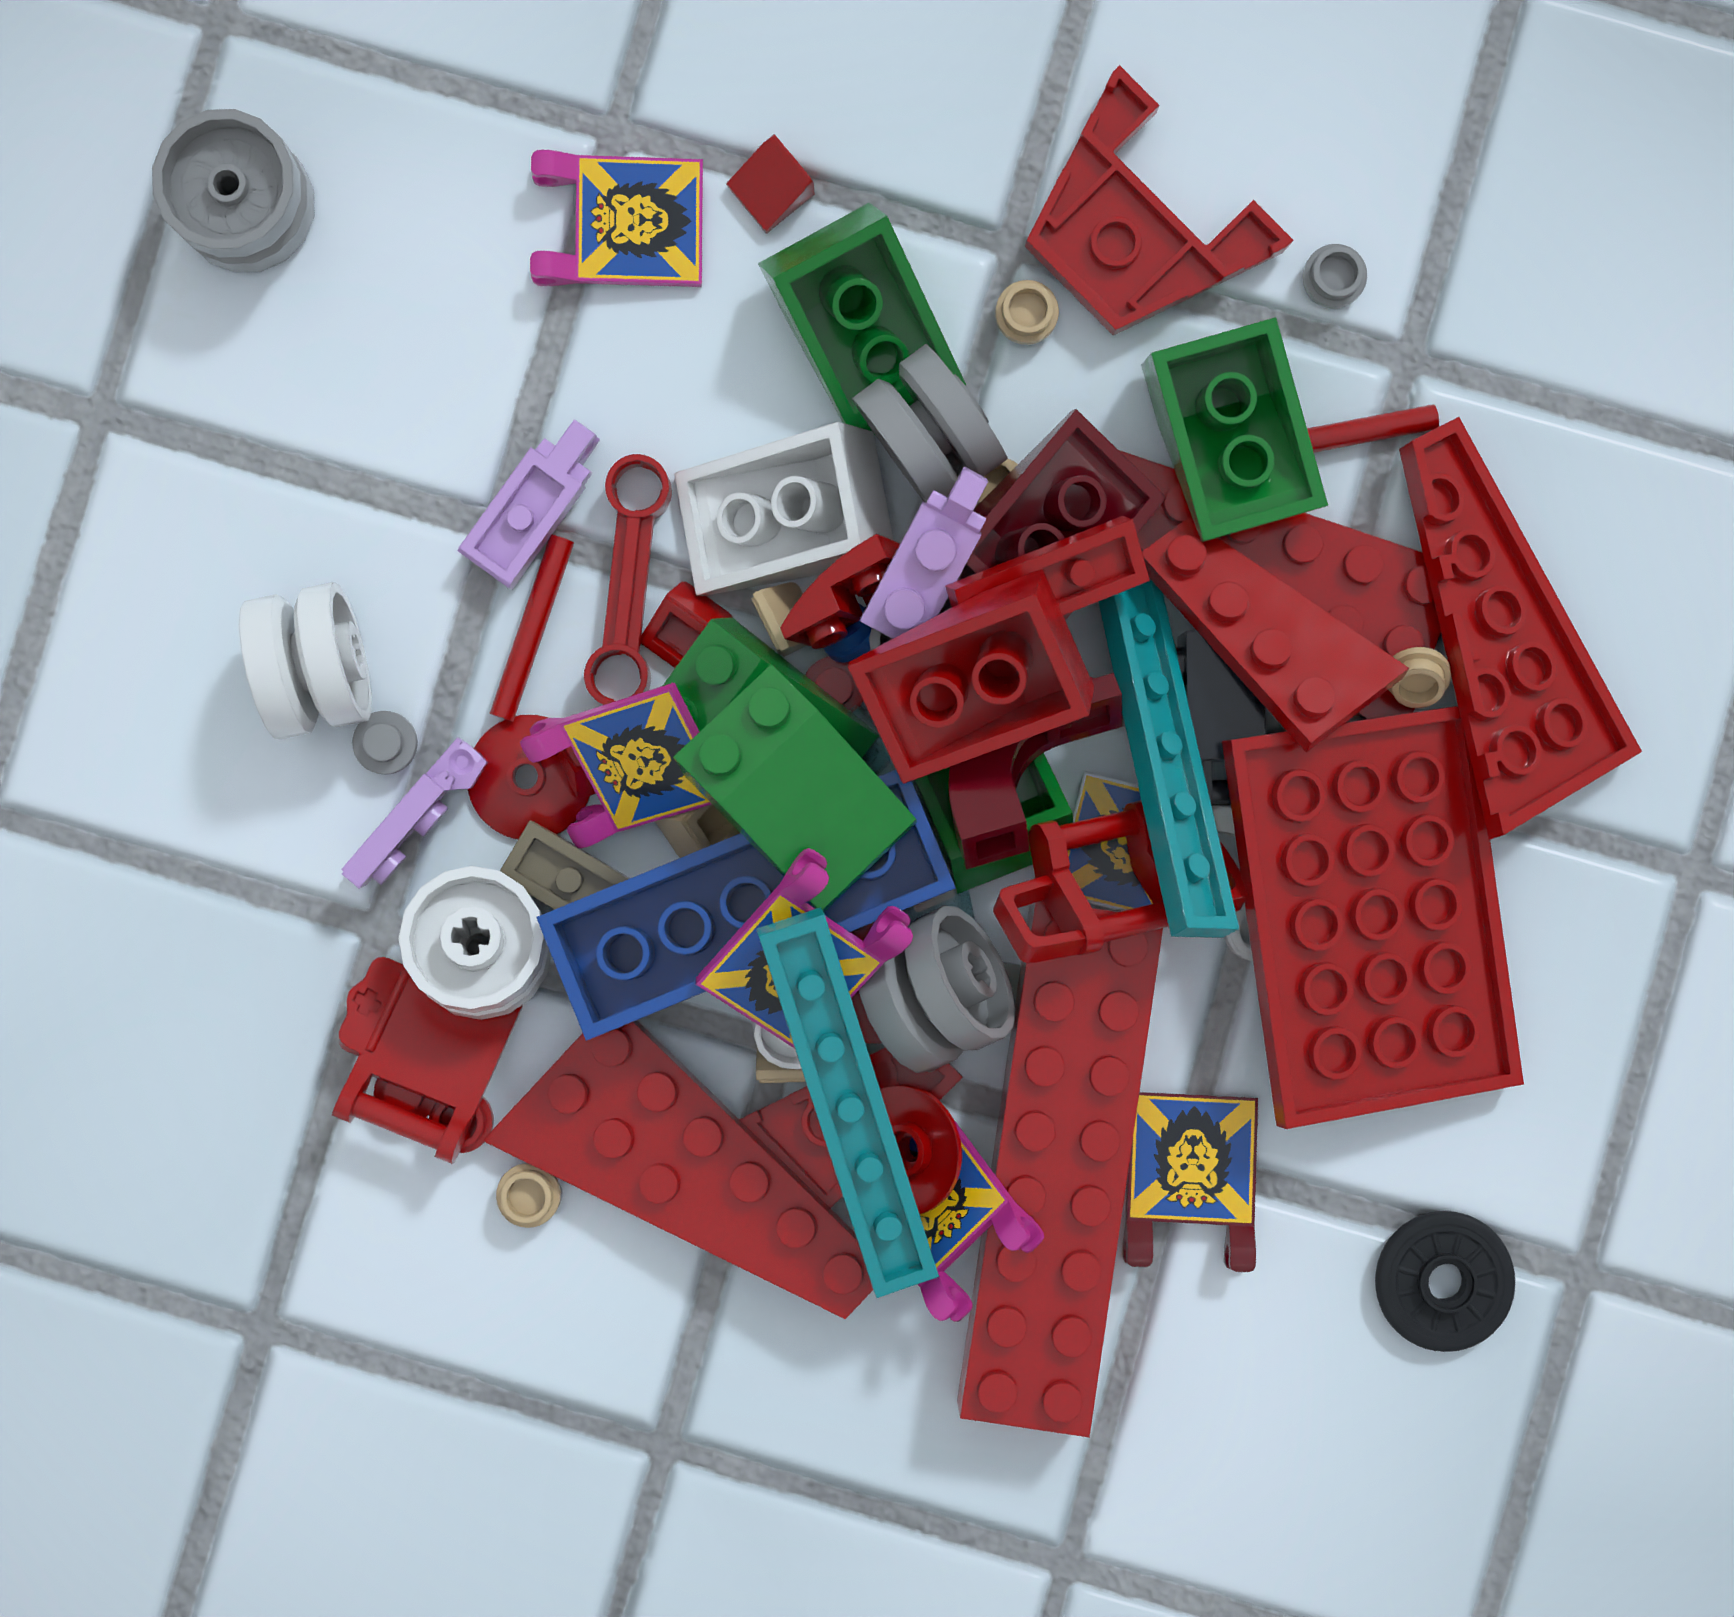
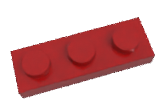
[945,516,1150,615]

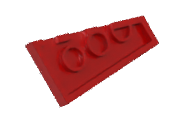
[1142,518,1409,752]

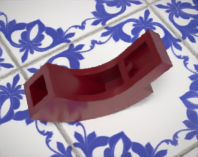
[949,673,1123,870]

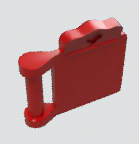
[331,957,523,1164]

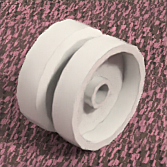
[239,582,372,739]
[398,866,551,1020]

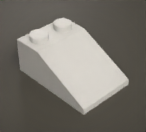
[674,422,894,596]

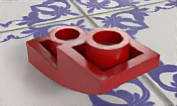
[780,534,900,649]

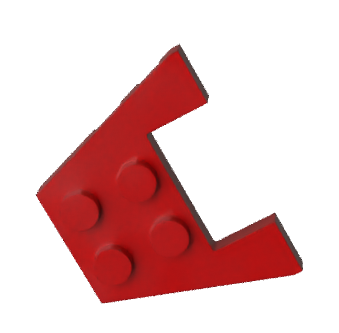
[1025,65,1293,336]

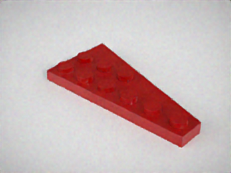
[1119,450,1441,720]

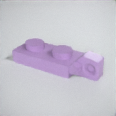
[457,419,600,590]
[860,467,988,639]
[341,737,488,888]

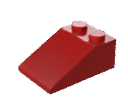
[847,569,1094,784]

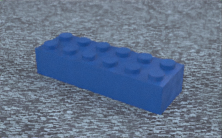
[536,769,956,1041]

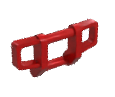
[993,800,1248,963]

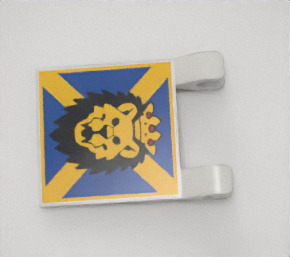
[1068,771,1235,911]

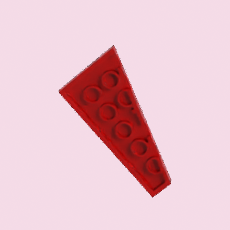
[1399,417,1642,840]
[482,1020,873,1319]

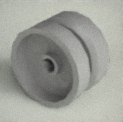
[152,109,315,272]
[852,344,1008,503]
[859,906,1015,1073]

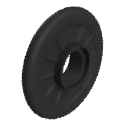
[1375,1211,1515,1352]

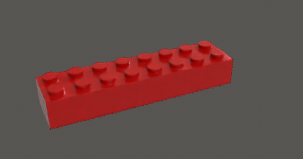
[957,901,1163,1438]

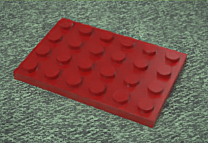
[1222,706,1524,1129]

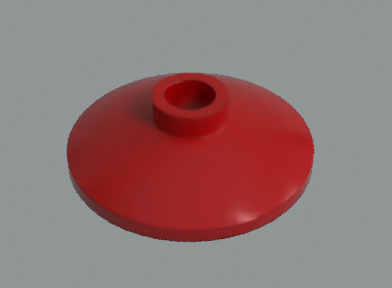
[467,715,590,839]
[880,1085,962,1215]

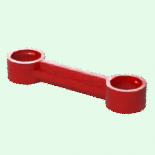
[584,454,672,705]

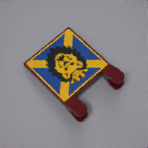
[1123,1092,1258,1272]

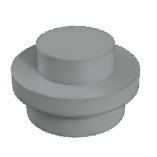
[1302,244,1367,309]
[352,711,418,775]

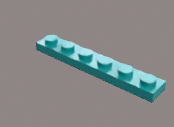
[1098,578,1239,938]
[756,907,939,1298]

